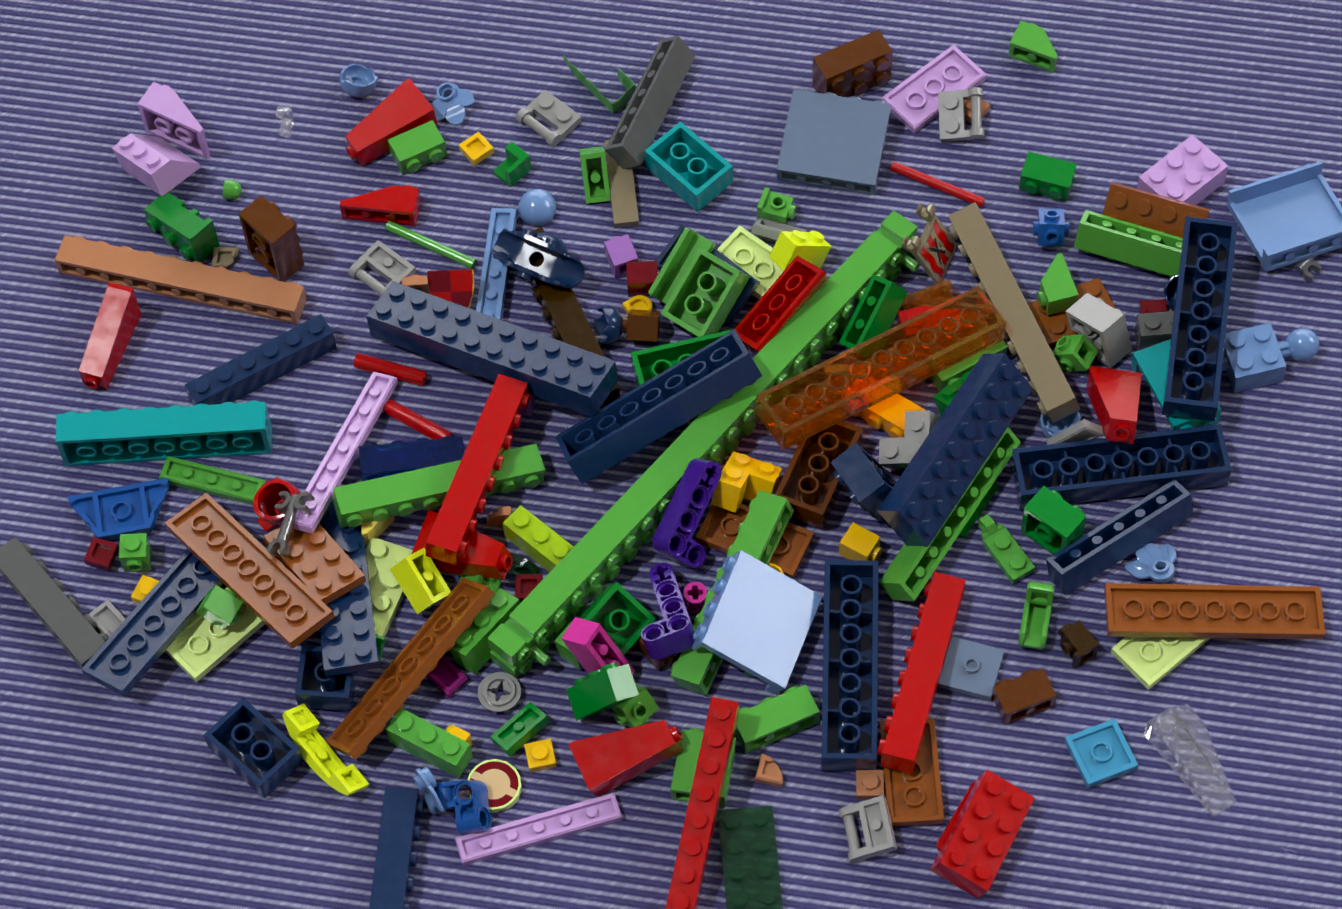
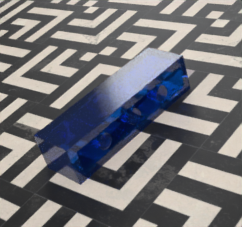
[358,436,465,482]

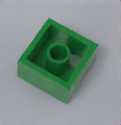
[1021,486,1086,555]
[580,582,656,655]

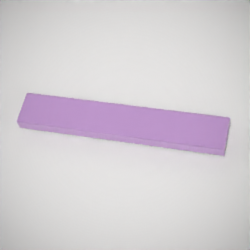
[455,793,622,866]

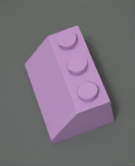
[112,133,201,197]

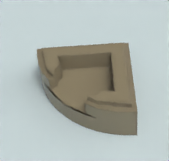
[212,247,240,269]

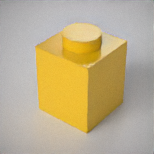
[839,522,882,561]

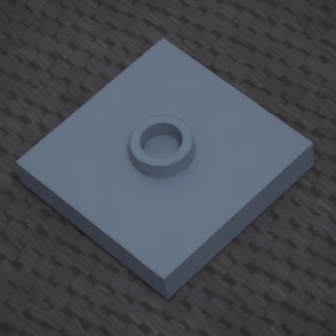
[938,636,1004,701]

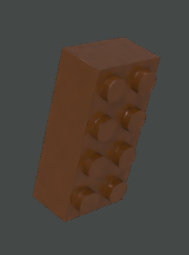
[775,411,863,530]

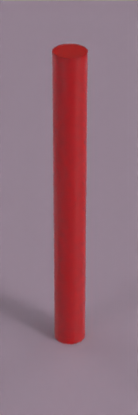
[890,161,985,207]

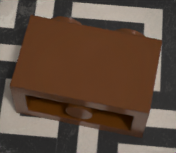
[992,668,1057,725]

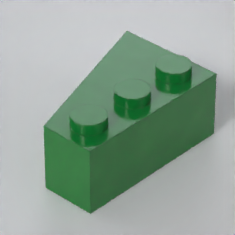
[144,192,220,263]

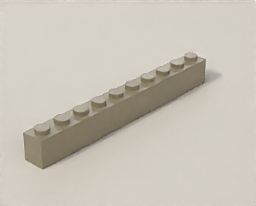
[948,202,1081,423]

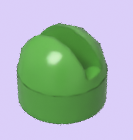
[223,179,242,200]

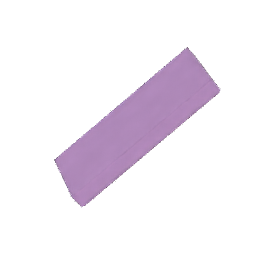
[881,44,987,133]

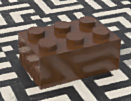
[812,29,893,98]
[238,195,305,282]

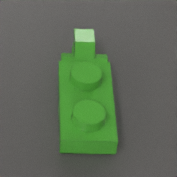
[978,514,1035,584]

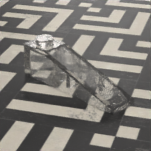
[1145,704,1236,818]

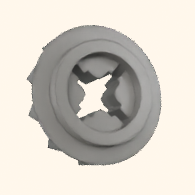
[478,672,521,714]

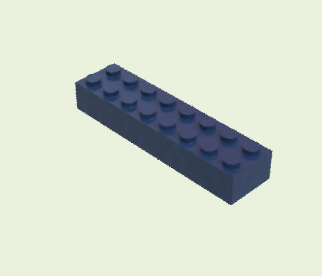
[1162,216,1238,421]
[555,329,762,484]
[877,353,1033,547]
[1011,424,1231,510]
[821,560,879,772]

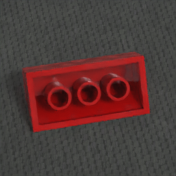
[735,255,828,355]

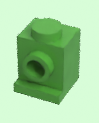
[757,187,797,224]

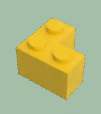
[711,451,782,513]

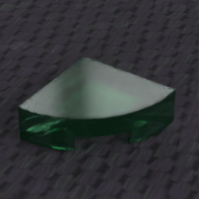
[512,553,540,574]

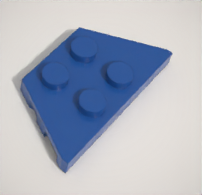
[68,478,170,541]

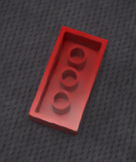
[930,769,1035,899]

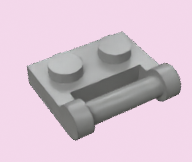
[938,87,984,142]
[515,90,582,147]
[348,240,416,297]
[839,795,897,864]

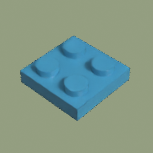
[1064,718,1138,789]

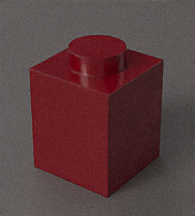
[626,261,660,297]

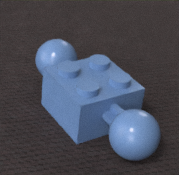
[1222,323,1319,393]

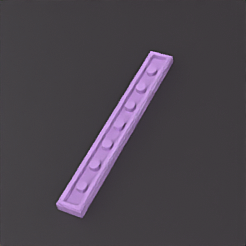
[292,371,398,534]

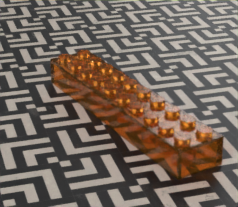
[755,286,1006,451]

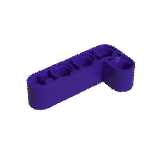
[653,458,721,568]
[641,563,695,659]

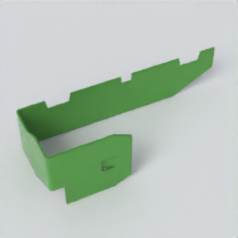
[563,55,635,114]

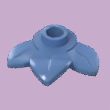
[431,82,475,126]
[1125,543,1177,584]
[413,767,445,815]

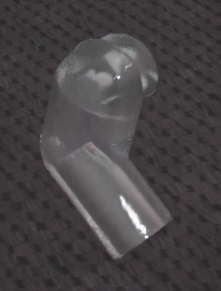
[276,106,294,139]

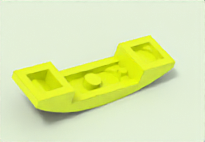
[282,704,369,796]

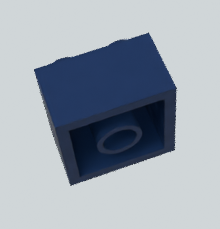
[295,645,358,711]

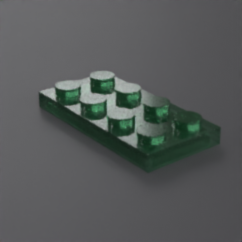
[718,806,783,909]

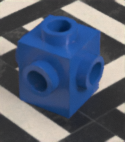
[1033,208,1069,248]

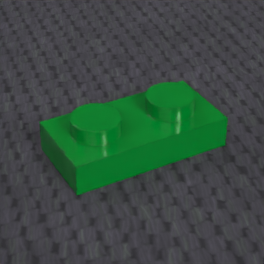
[490,702,550,757]

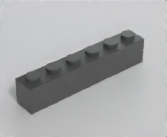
[605,36,695,169]
[0,537,108,669]

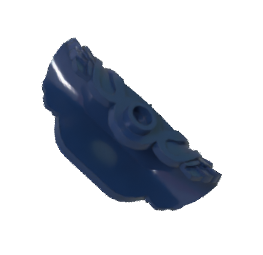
[493,228,585,289]

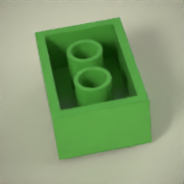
[661,247,750,337]

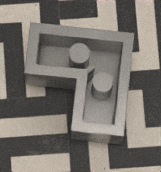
[1066,293,1132,368]
[879,410,940,469]

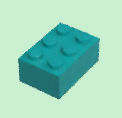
[645,121,733,212]

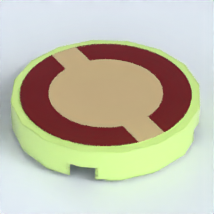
[468,759,522,813]

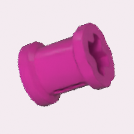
[683,582,707,615]

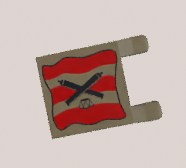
[902,204,958,285]

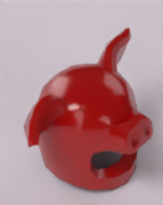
[253,477,301,532]

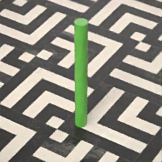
[385,220,477,269]

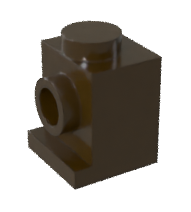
[1058,620,1099,669]

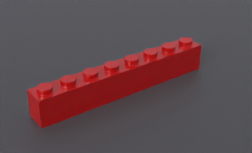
[426,374,531,566]
[877,572,966,774]
[665,696,740,909]

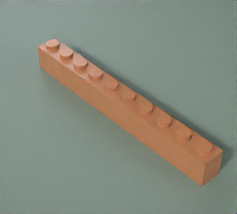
[55,235,307,325]

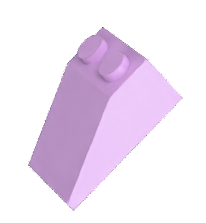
[138,82,210,160]

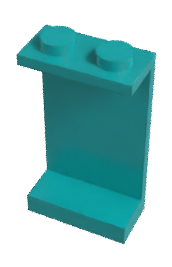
[1131,339,1221,430]

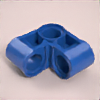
[434,780,492,834]

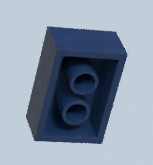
[831,443,895,521]
[204,698,304,799]

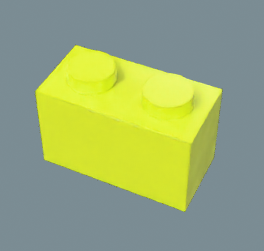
[769,230,832,271]
[390,548,451,615]

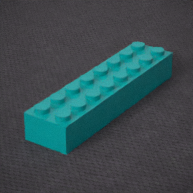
[55,400,272,466]

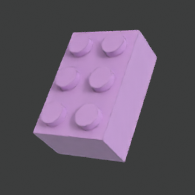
[1137,135,1228,205]

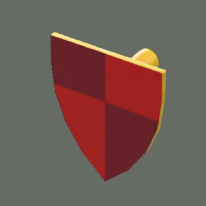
[427,269,474,308]

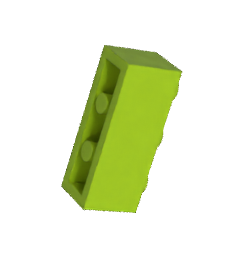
[503,505,574,572]

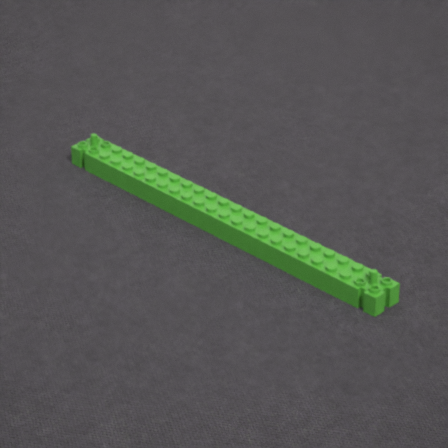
[487,210,920,679]

